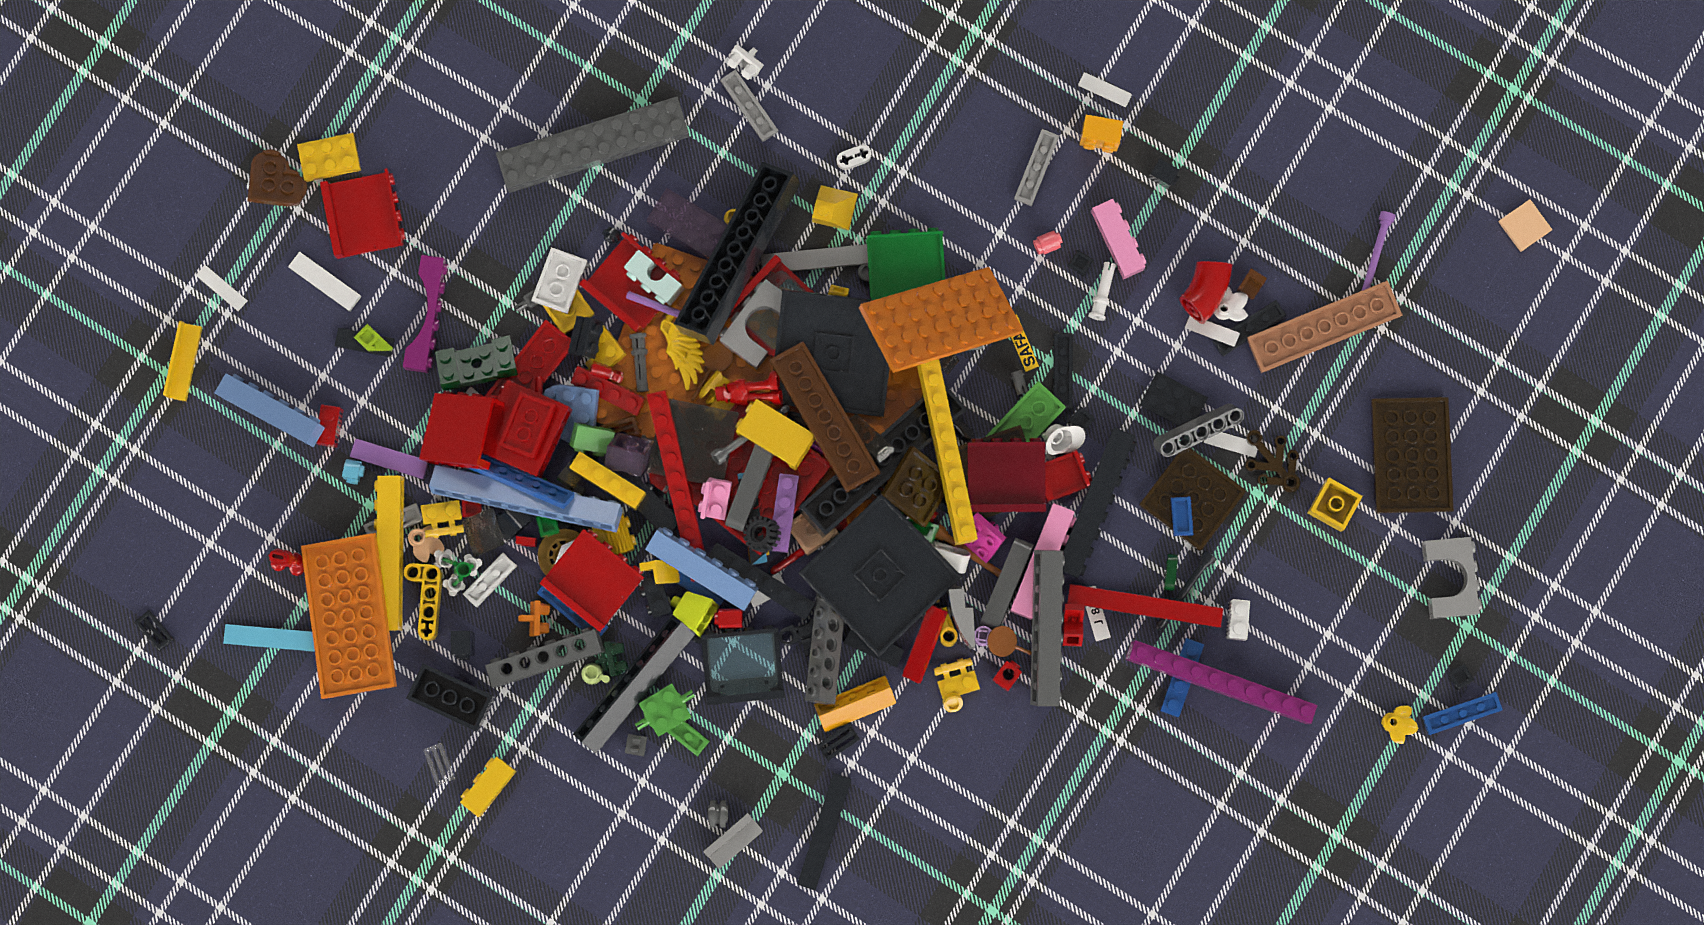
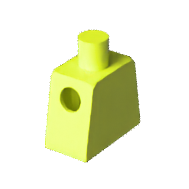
[670,591,720,637]

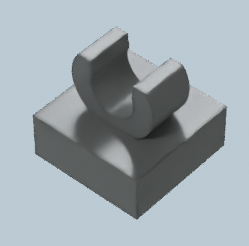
[625,734,648,757]

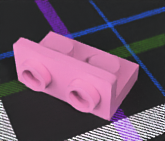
[698,477,732,520]

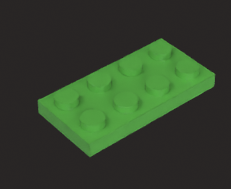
[985,381,1066,442]

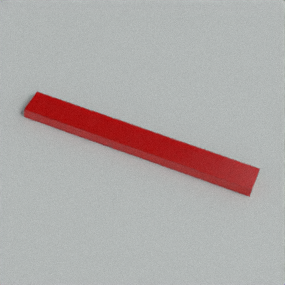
[1067,584,1224,628]

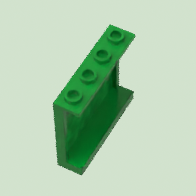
[866,227,945,300]

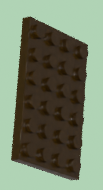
[1371,397,1454,514]

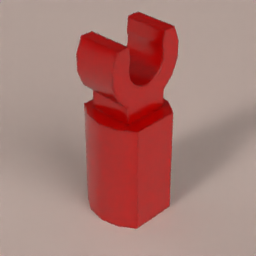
[589,361,624,383]

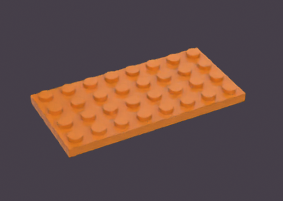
[859,267,1023,373]
[301,533,397,699]

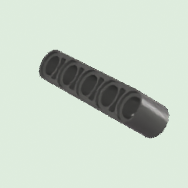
[1153,403,1244,457]
[725,444,774,532]
[980,538,1034,630]

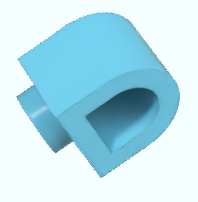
[342,459,365,484]

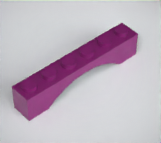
[403,255,449,373]

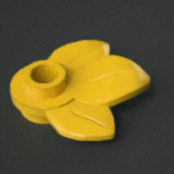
[1382,706,1418,744]

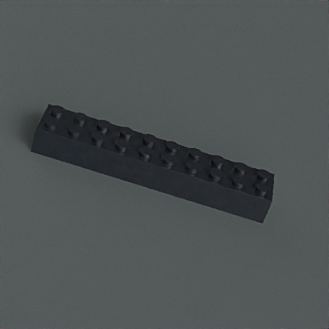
[674,162,801,345]
[797,383,967,538]

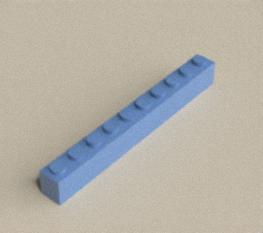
[429,465,623,533]

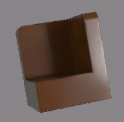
[1237,268,1267,300]

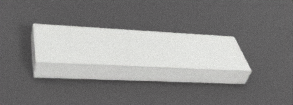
[288,252,361,311]

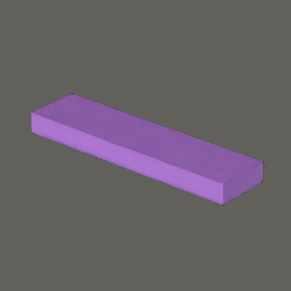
[350,439,429,480]

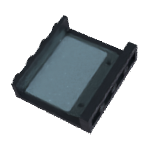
[701,625,785,705]

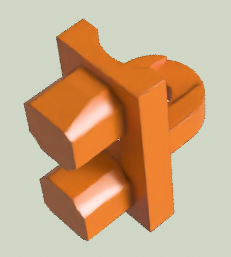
[518,601,550,637]

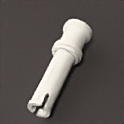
[1088,262,1116,321]

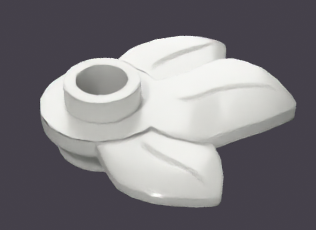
[1214,287,1248,321]

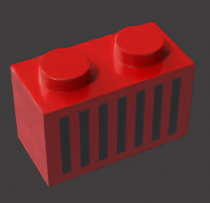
[316,404,344,448]

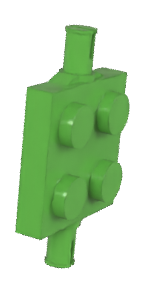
[635,684,696,737]

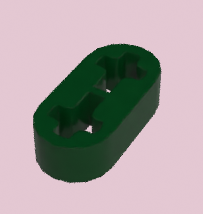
[1164,554,1178,591]

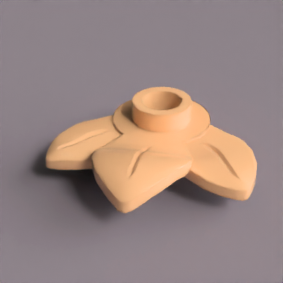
[408,525,445,563]

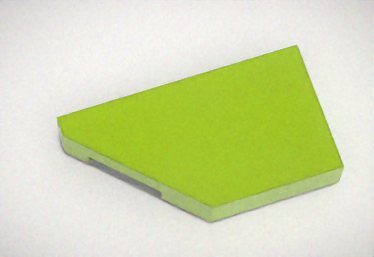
[354,324,393,351]

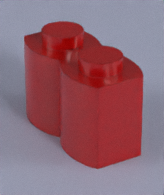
[714,608,743,629]

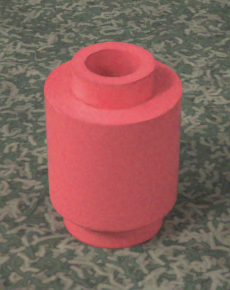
[1033,230,1063,255]

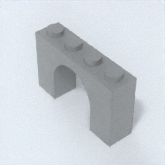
[719,279,782,370]
[1422,537,1482,619]

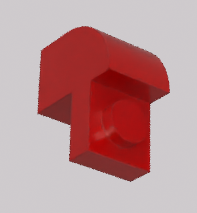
[1062,603,1085,646]

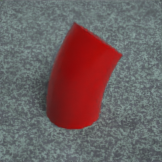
[1179,261,1232,324]

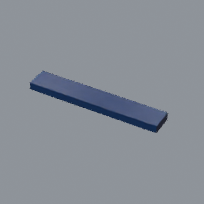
[468,454,574,509]

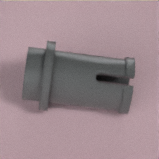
[1010,370,1029,395]

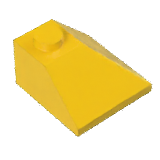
[812,185,858,231]

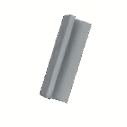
[703,813,763,869]

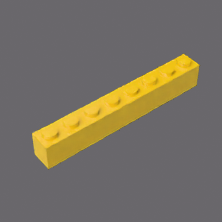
[374,476,404,631]

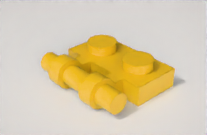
[420,500,464,539]
[934,658,980,699]

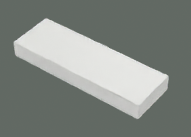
[463,553,517,608]

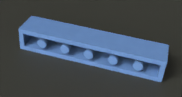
[215,374,325,448]
[645,527,759,611]

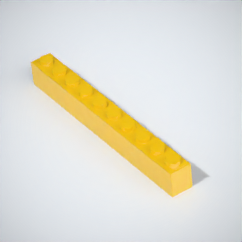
[917,359,978,545]

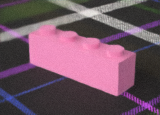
[1091,199,1146,279]

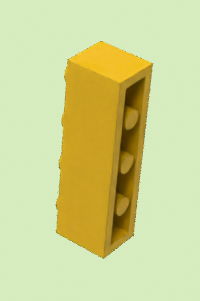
[569,451,646,510]

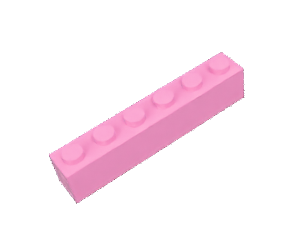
[1010,503,1076,620]

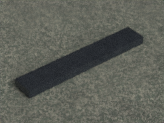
[797,773,852,891]

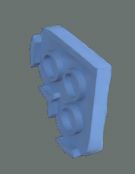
[543,384,599,443]

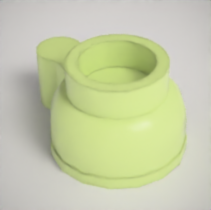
[581,663,611,685]

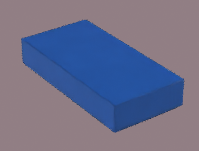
[1171,496,1193,537]

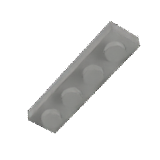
[720,69,778,142]
[1014,129,1059,206]

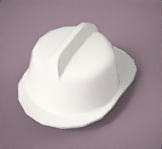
[1042,424,1085,455]

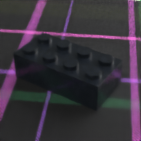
[406,663,495,732]

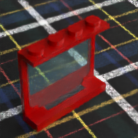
[729,255,814,358]

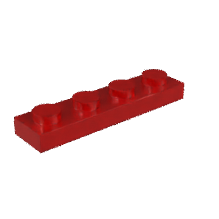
[570,365,646,416]

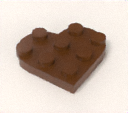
[247,149,307,207]

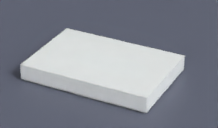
[531,247,587,314]

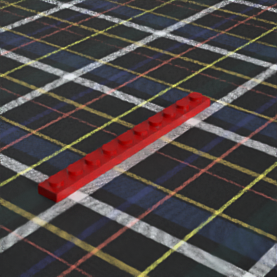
[646,390,705,582]

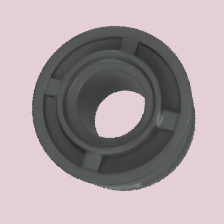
[708,800,728,828]

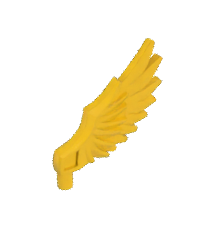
[660,314,705,391]

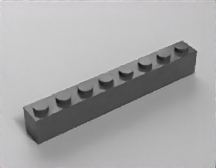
[1030,550,1065,706]

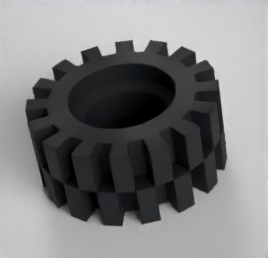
[743,516,781,553]

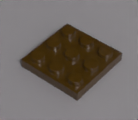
[881,446,945,527]

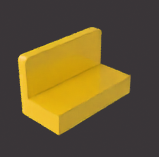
[639,560,680,584]

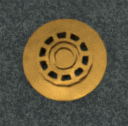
[538,529,580,575]

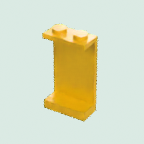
[735,399,815,471]

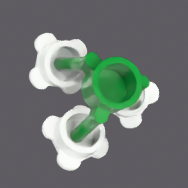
[434,549,482,596]

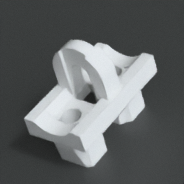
[727,45,764,80]

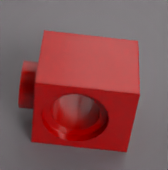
[992,660,1022,692]

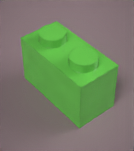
[569,422,615,457]

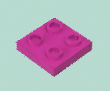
[965,512,1007,563]

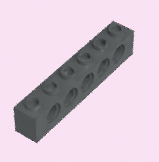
[805,594,844,704]
[485,627,605,688]

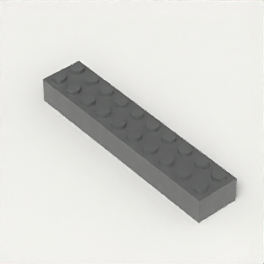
[496,97,690,193]

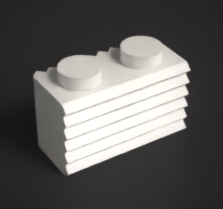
[1226,599,1250,641]

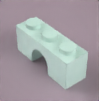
[624,250,685,306]

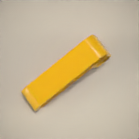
[404,563,443,641]

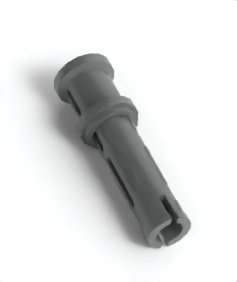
[629,333,649,392]

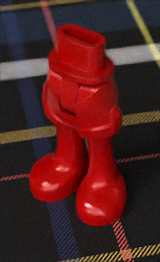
[715,370,783,405]
[269,548,304,576]

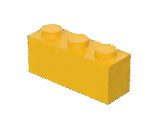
[460,756,517,817]

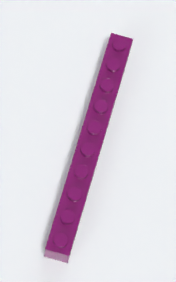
[1125,640,1317,724]

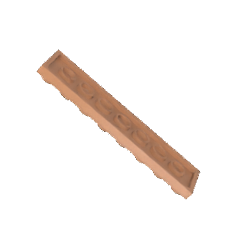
[1247,281,1403,373]

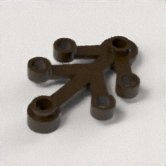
[1245,430,1300,492]

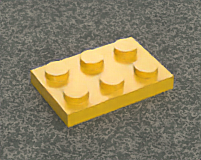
[297,133,361,182]

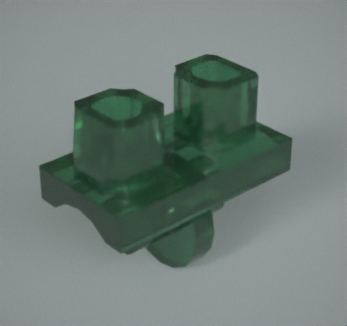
[595,641,628,677]

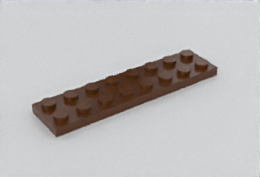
[770,342,880,493]

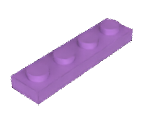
[772,473,799,553]

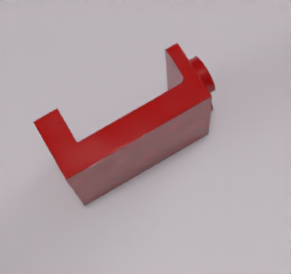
[1045,449,1092,503]

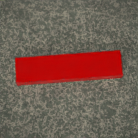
[902,605,948,683]

